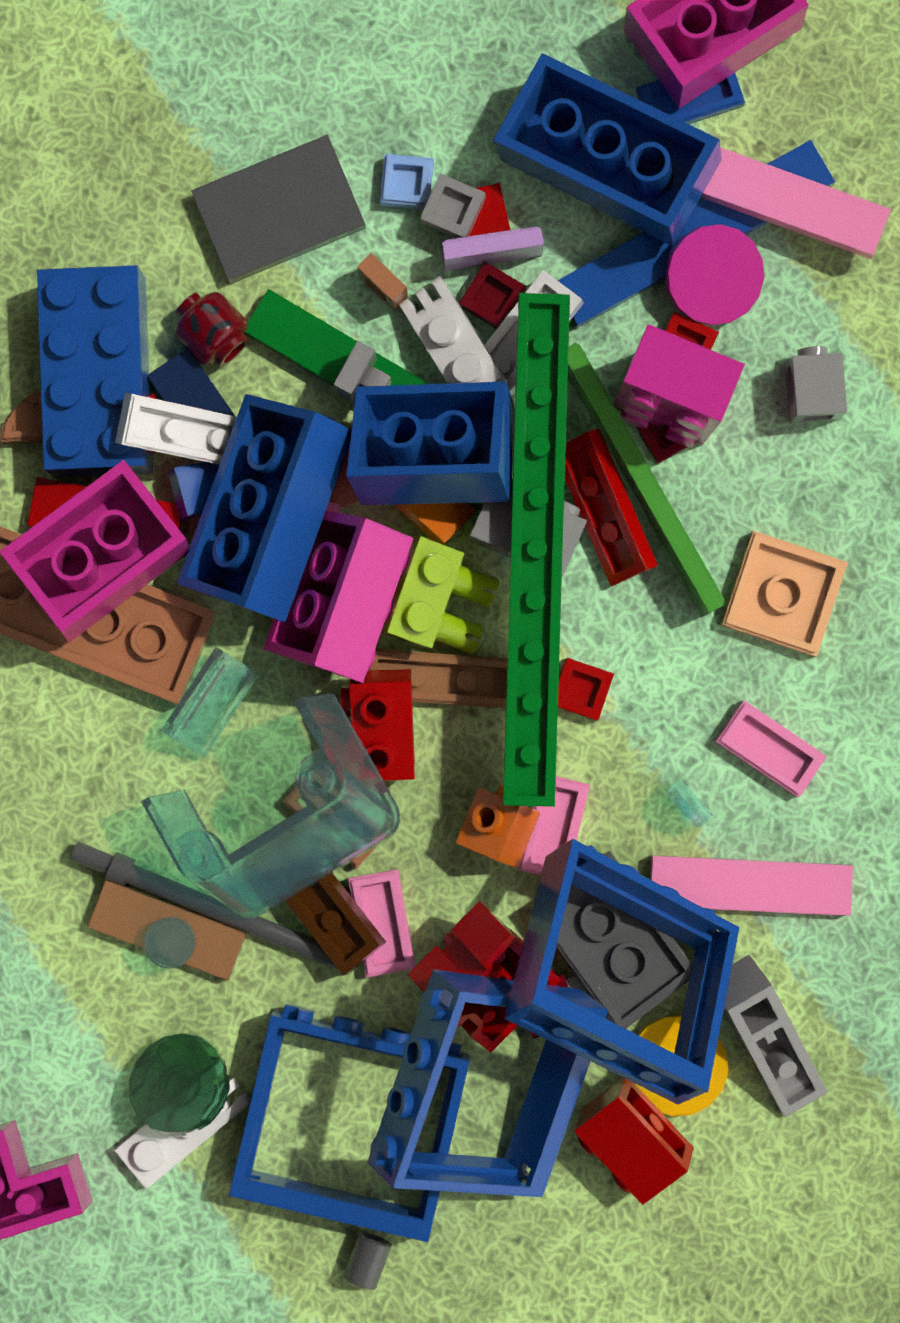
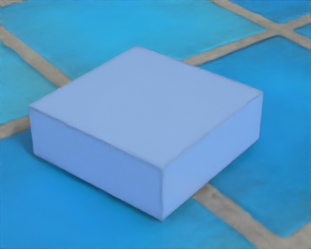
[380,154,434,210]

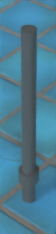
[70,841,348,975]

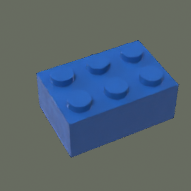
[346,381,515,505]

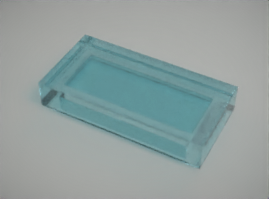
[161,647,259,758]

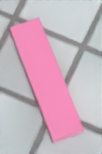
[701,147,891,259]
[650,855,853,916]

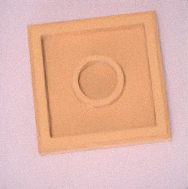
[720,531,848,657]

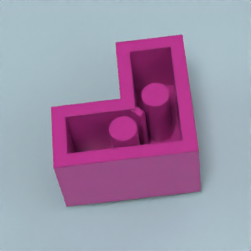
[0,1120,93,1240]

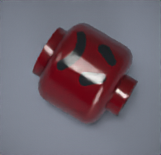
[175,292,249,367]

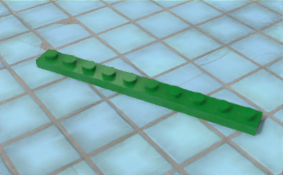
[503,293,570,807]

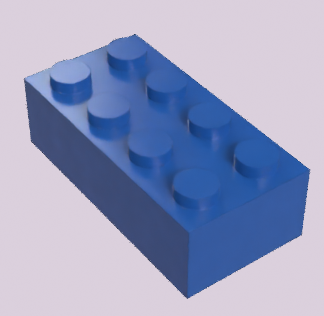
[493,53,721,246]
[37,265,153,478]
[177,394,352,622]

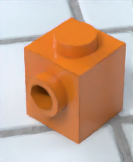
[456,785,541,868]

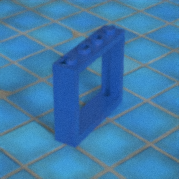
[504,839,739,1104]
[367,970,608,1197]
[229,1004,470,1242]

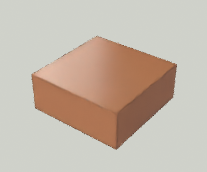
[357,253,408,311]

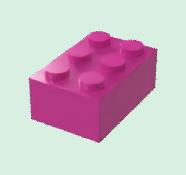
[624,0,809,109]
[613,324,745,448]
[0,460,189,643]
[263,510,414,683]

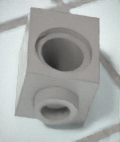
[785,346,847,424]

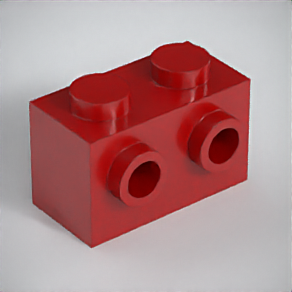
[340,669,415,782]
[574,1077,694,1205]

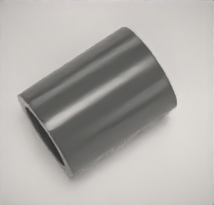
[343,1232,392,1290]

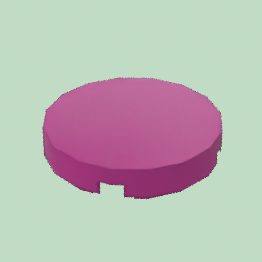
[665,224,764,325]

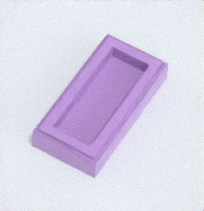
[442,226,544,271]

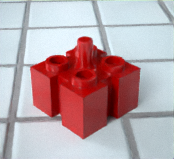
[408,901,562,1053]

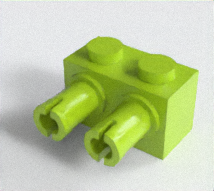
[381,535,499,655]

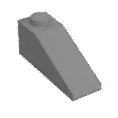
[723,955,828,1117]

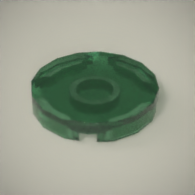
[129,1033,230,1137]

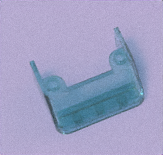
[141,693,400,918]

